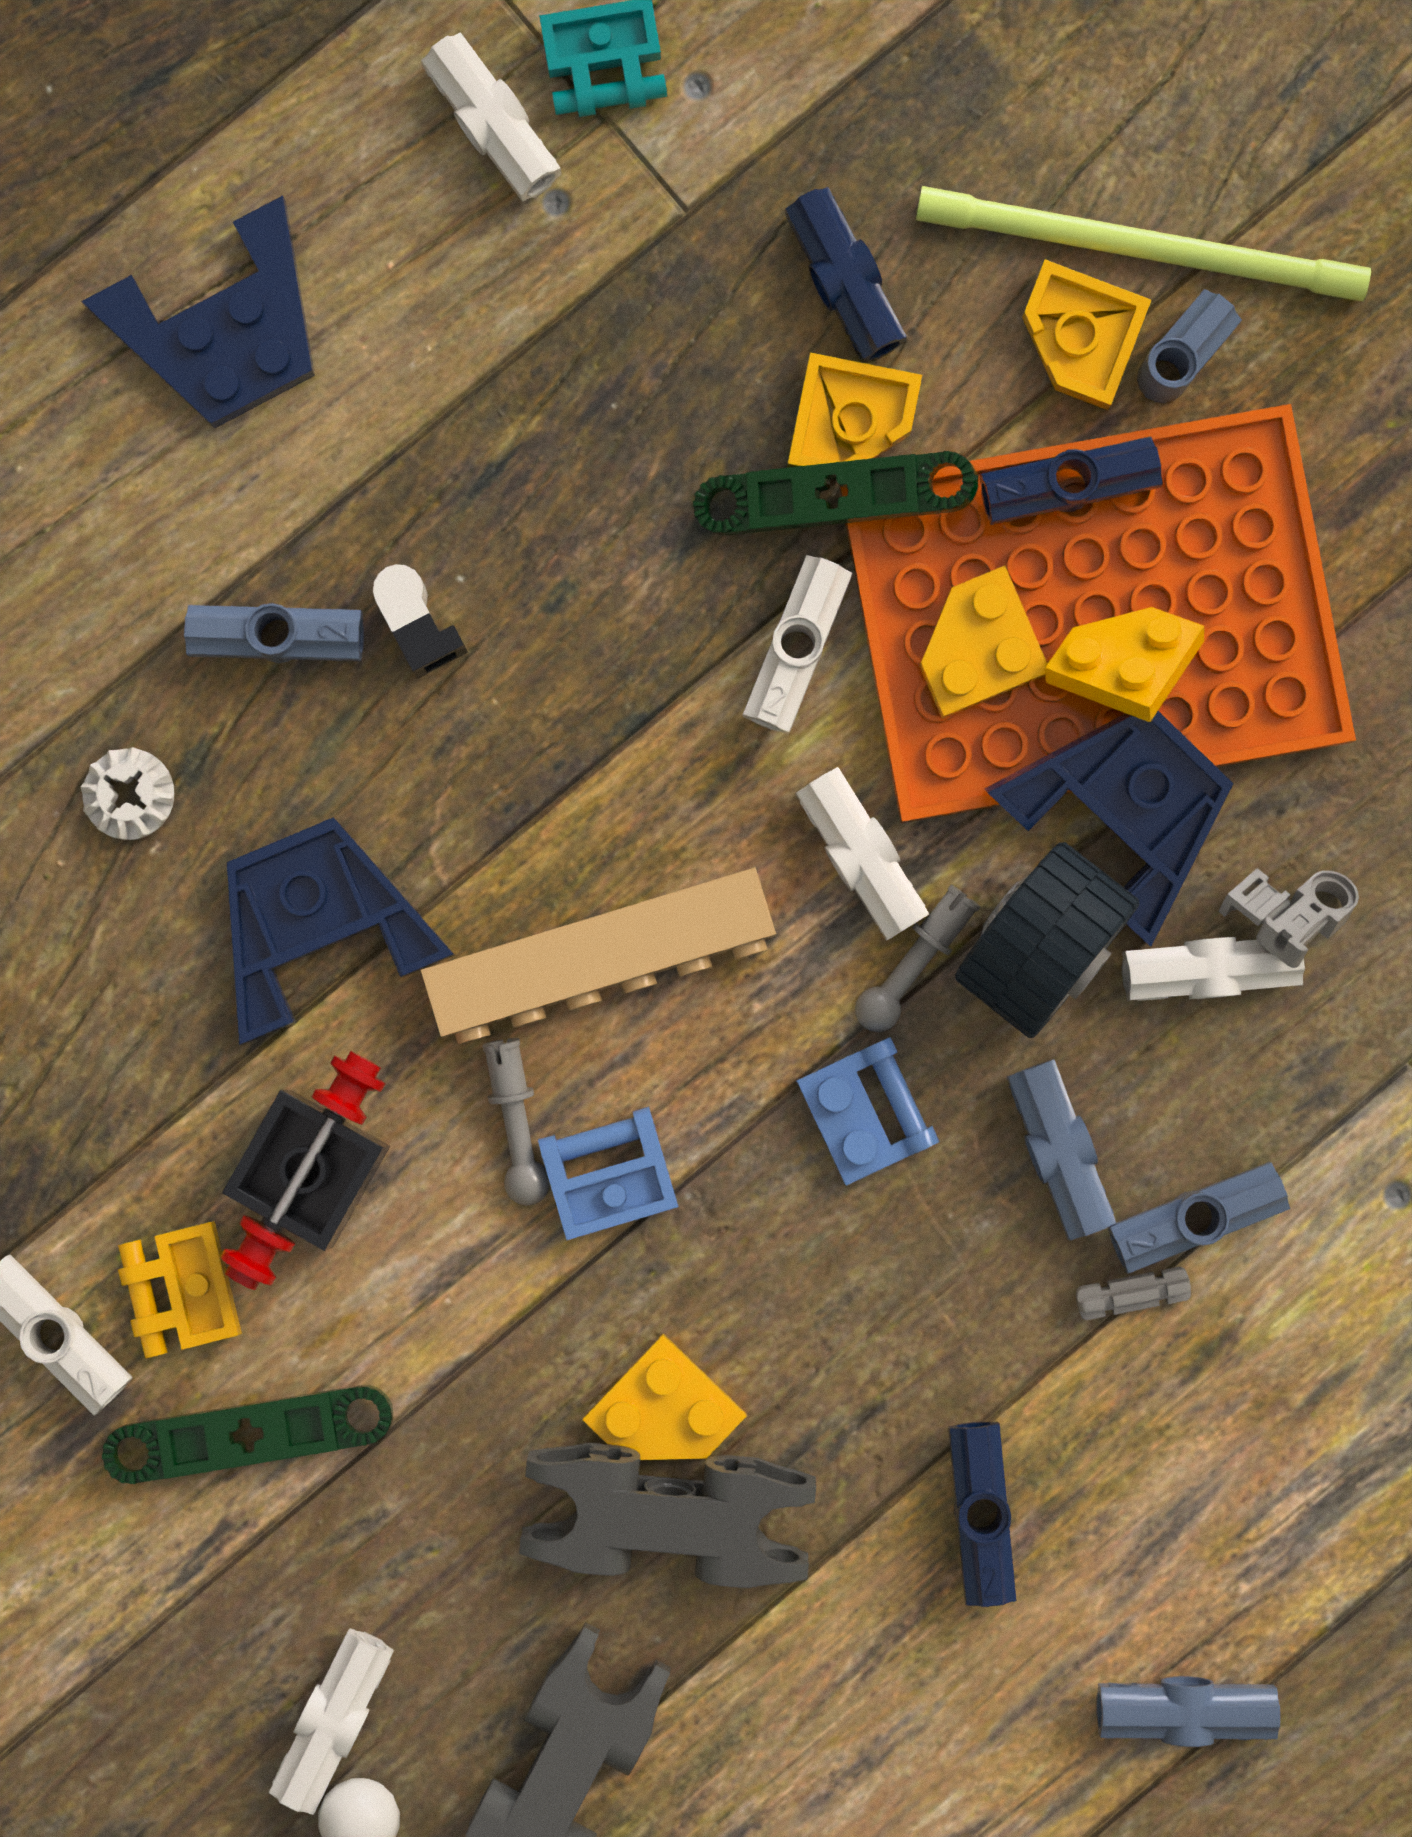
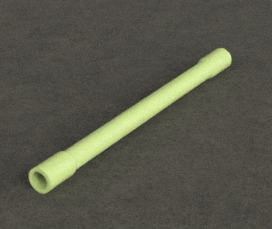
[916,186,1371,302]

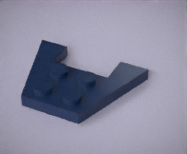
[81,195,315,428]
[985,711,1234,947]
[227,817,455,1045]

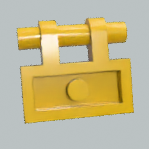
[118,1221,242,1358]

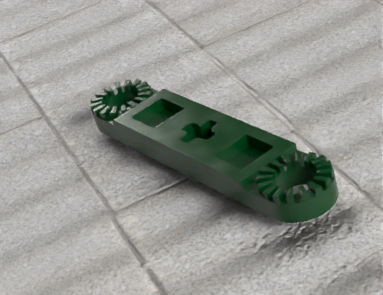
[692,451,978,536]
[102,1385,393,1484]

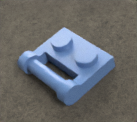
[796,1037,940,1186]
[538,1106,679,1240]

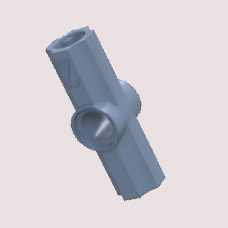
[184,603,364,663]
[1007,1059,1116,1240]
[1107,1162,1290,1274]
[1096,1676,1280,1747]

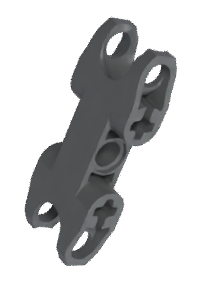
[519,1443,816,1588]
[465,1622,671,1837]

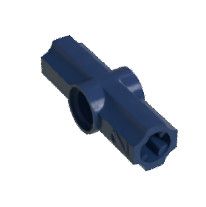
[785,187,907,363]
[980,436,1162,525]
[948,1421,1017,1607]

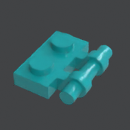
[539,0,668,117]

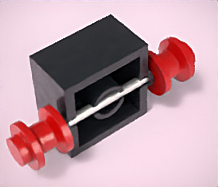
[220,1051,390,1290]

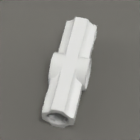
[421,32,561,202]
[742,555,852,735]
[796,767,929,941]
[1122,936,1305,1001]
[0,1255,133,1415]
[269,1628,394,1815]

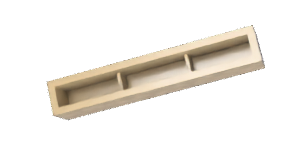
[421,867,776,1045]

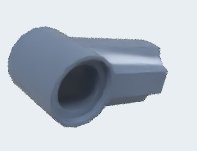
[1137,289,1242,403]

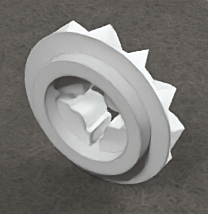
[81,747,175,840]

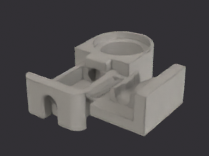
[1218,868,1359,968]

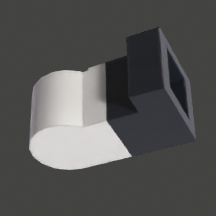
[373,564,468,679]

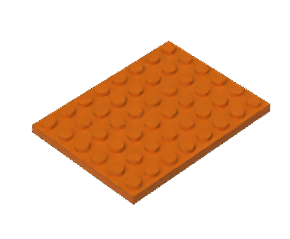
[839,404,1356,824]

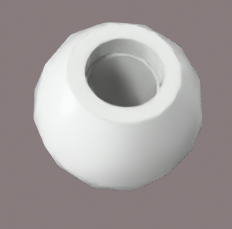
[318,1778,400,1837]

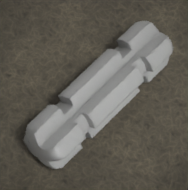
[1076,1267,1191,1320]

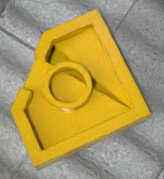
[1022,259,1151,410]
[787,353,922,468]
[919,565,1047,719]
[1045,607,1204,722]
[582,1334,747,1460]

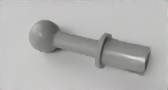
[855,884,981,1032]
[482,1038,550,1206]

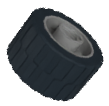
[955,842,1140,1038]

